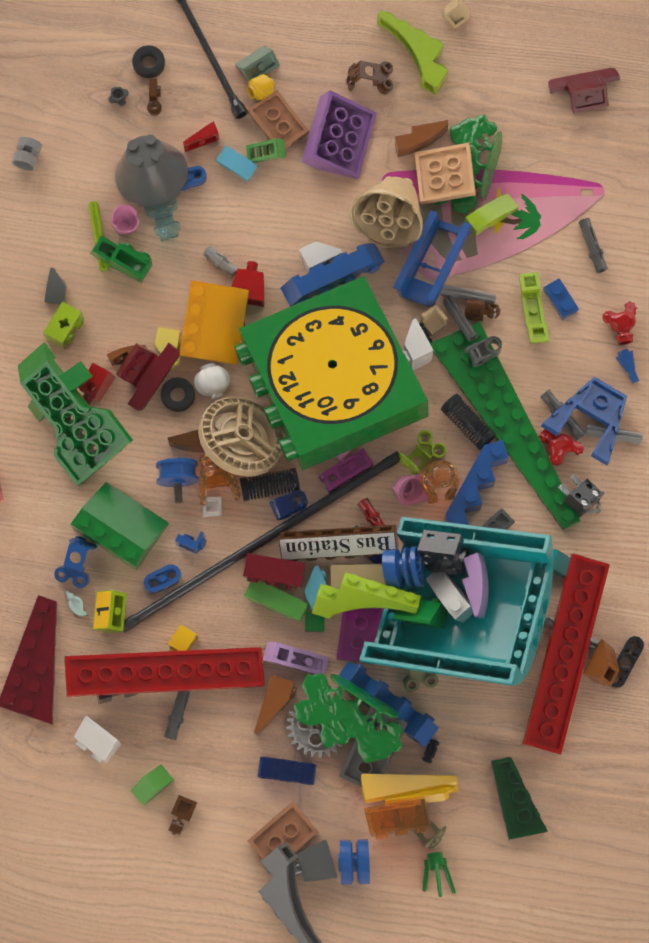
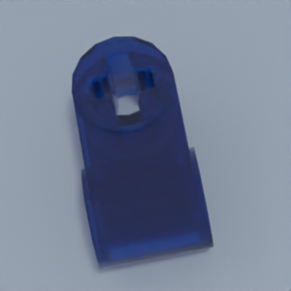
[270,490,308,521]

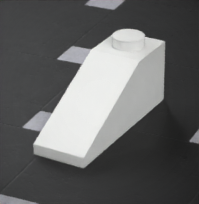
[426,572,473,623]

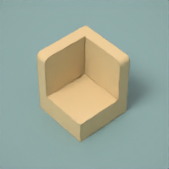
[444,0,470,29]
[420,305,448,336]

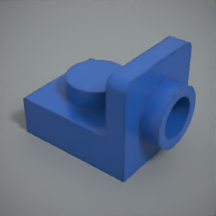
[175,532,207,554]

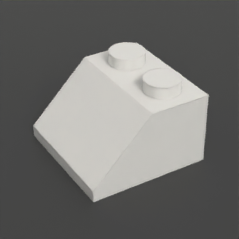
[403,318,434,371]
[74,716,121,763]

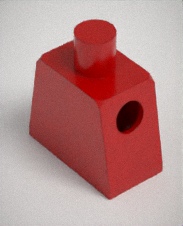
[231,261,265,307]
[79,362,115,406]

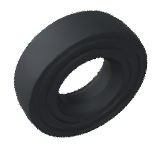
[132,45,165,79]
[161,377,195,412]

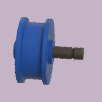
[156,458,199,503]

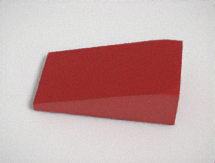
[183,121,219,152]

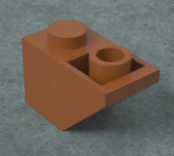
[583,639,619,687]

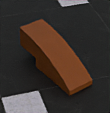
[395,120,449,157]

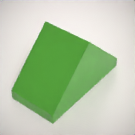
[131,764,174,806]

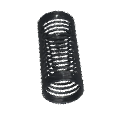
[441,394,496,450]
[239,468,300,502]

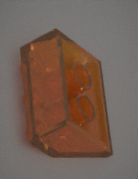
[364,799,432,839]

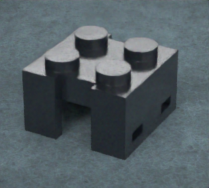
[417,530,470,575]

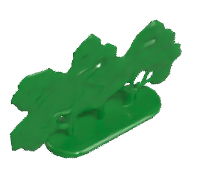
[435,114,503,214]
[294,673,403,763]

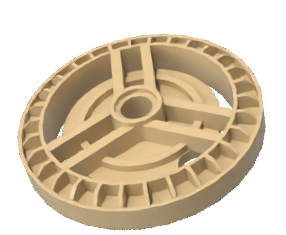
[198,397,284,477]

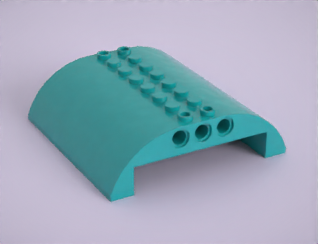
[360,517,554,686]

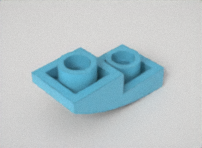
[215,146,258,182]

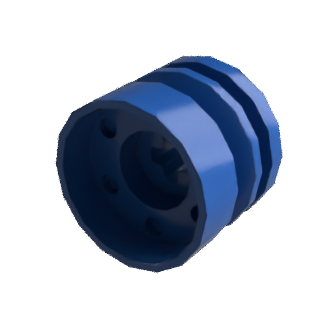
[382,546,425,590]

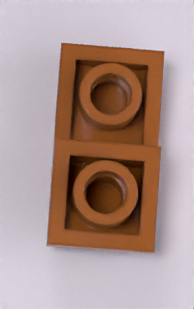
[107,345,147,366]

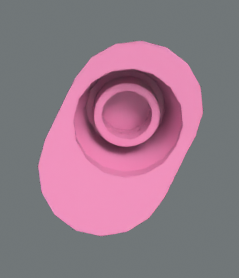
[392,474,436,506]

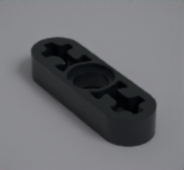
[611,636,644,689]

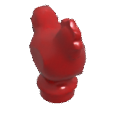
[602,301,638,345]
[538,429,584,466]

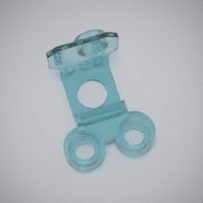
[144,199,181,241]

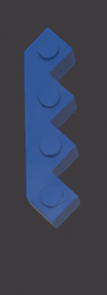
[280,243,385,307]
[444,440,508,525]
[339,662,439,747]

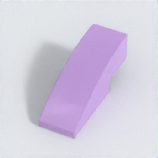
[462,553,489,619]

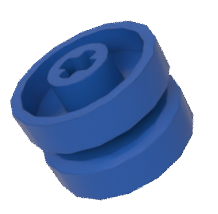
[338,839,370,885]

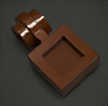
[147,79,162,116]
[464,300,501,321]
[168,795,197,835]

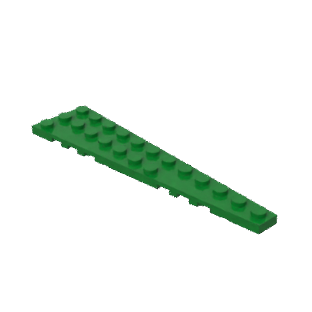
[430,321,581,530]

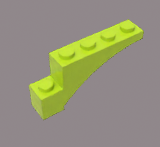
[377,10,448,95]
[312,572,421,619]

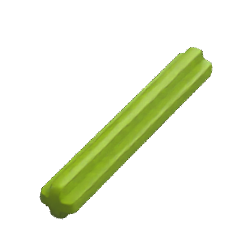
[88,201,110,272]

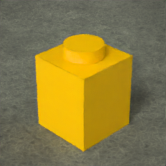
[168,624,198,651]

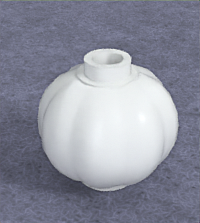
[194,363,230,400]

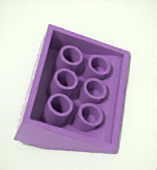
[302,90,377,179]

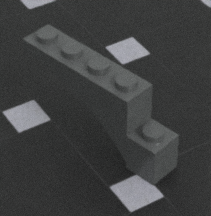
[258,842,322,943]

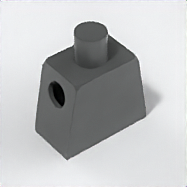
[295,840,337,882]

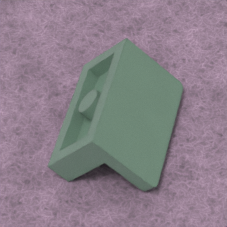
[235,46,280,83]

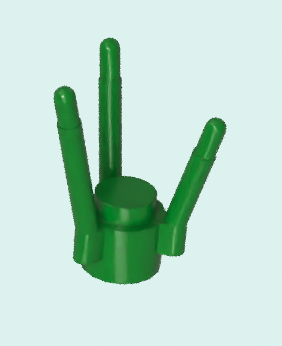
[422,852,456,897]

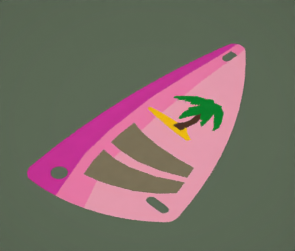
[382,169,604,280]

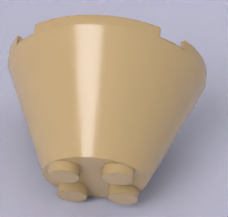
[350,176,423,249]

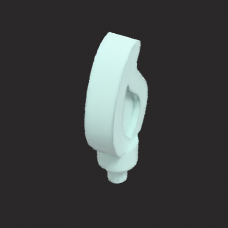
[65,590,87,617]

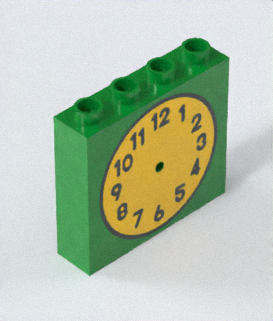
[234,276,429,471]

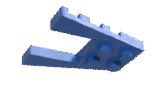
[541,376,627,466]

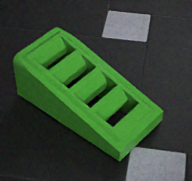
[246,138,286,163]

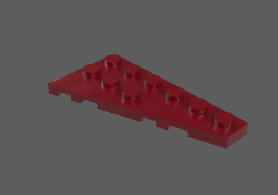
[0,595,57,725]

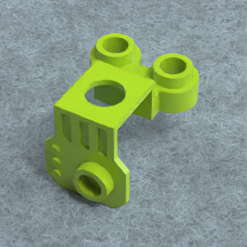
[399,430,447,475]

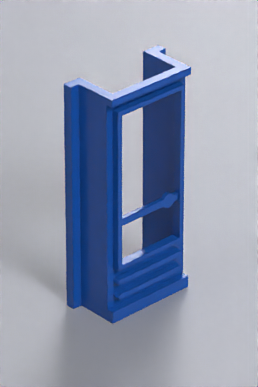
[393,211,472,308]

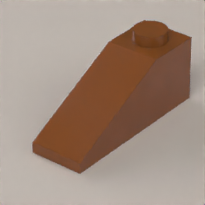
[254,675,297,735]

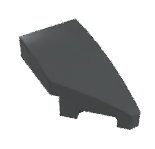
[44,267,66,305]

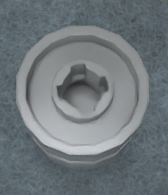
[12,137,42,171]

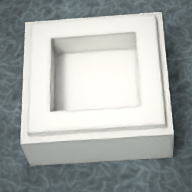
[202,496,222,517]

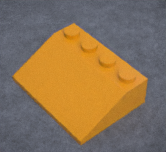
[180,280,249,365]

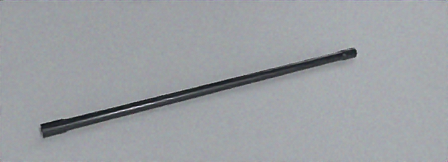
[123,451,400,633]

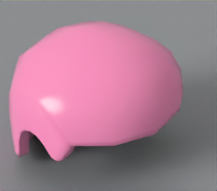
[111,205,139,235]

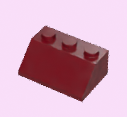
[243,553,306,590]

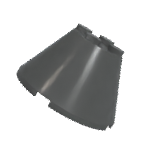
[115,135,189,207]

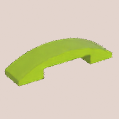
[519,272,549,344]

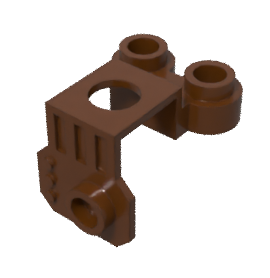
[346,60,393,95]

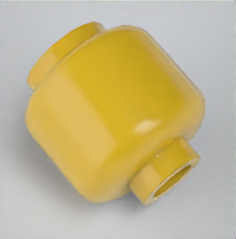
[247,74,275,101]

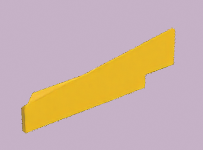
[361,774,458,808]

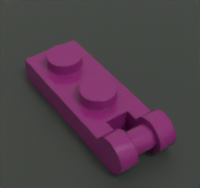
[318,448,374,493]

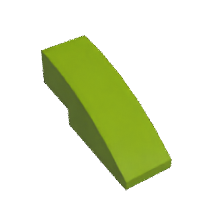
[464,194,519,237]

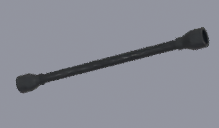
[177,0,248,119]

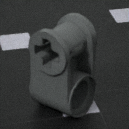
[464,336,502,367]

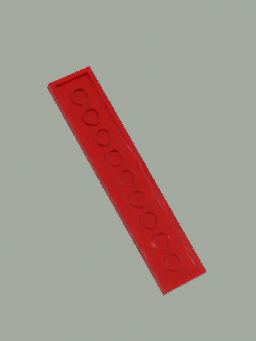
[522,553,610,755]
[64,647,265,697]

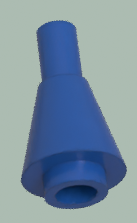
[616,348,639,384]

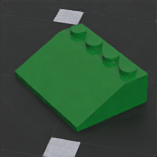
[71,482,169,571]

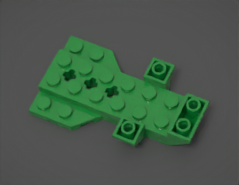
[18,342,133,486]

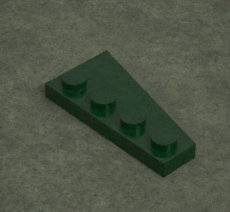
[491,757,548,840]

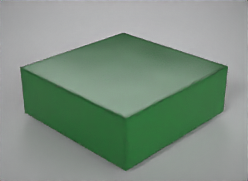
[305,612,325,632]

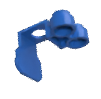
[54,536,98,588]

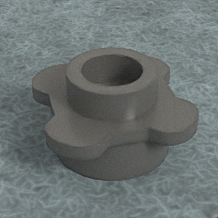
[108,87,129,106]

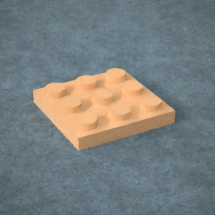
[415,143,476,205]

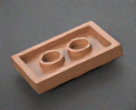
[247,90,309,150]
[247,802,319,860]

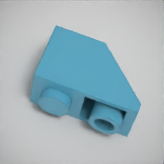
[304,565,328,612]

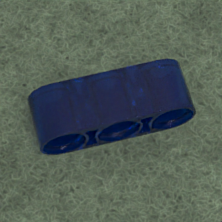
[257,757,317,785]

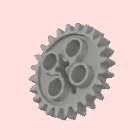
[286,696,343,759]

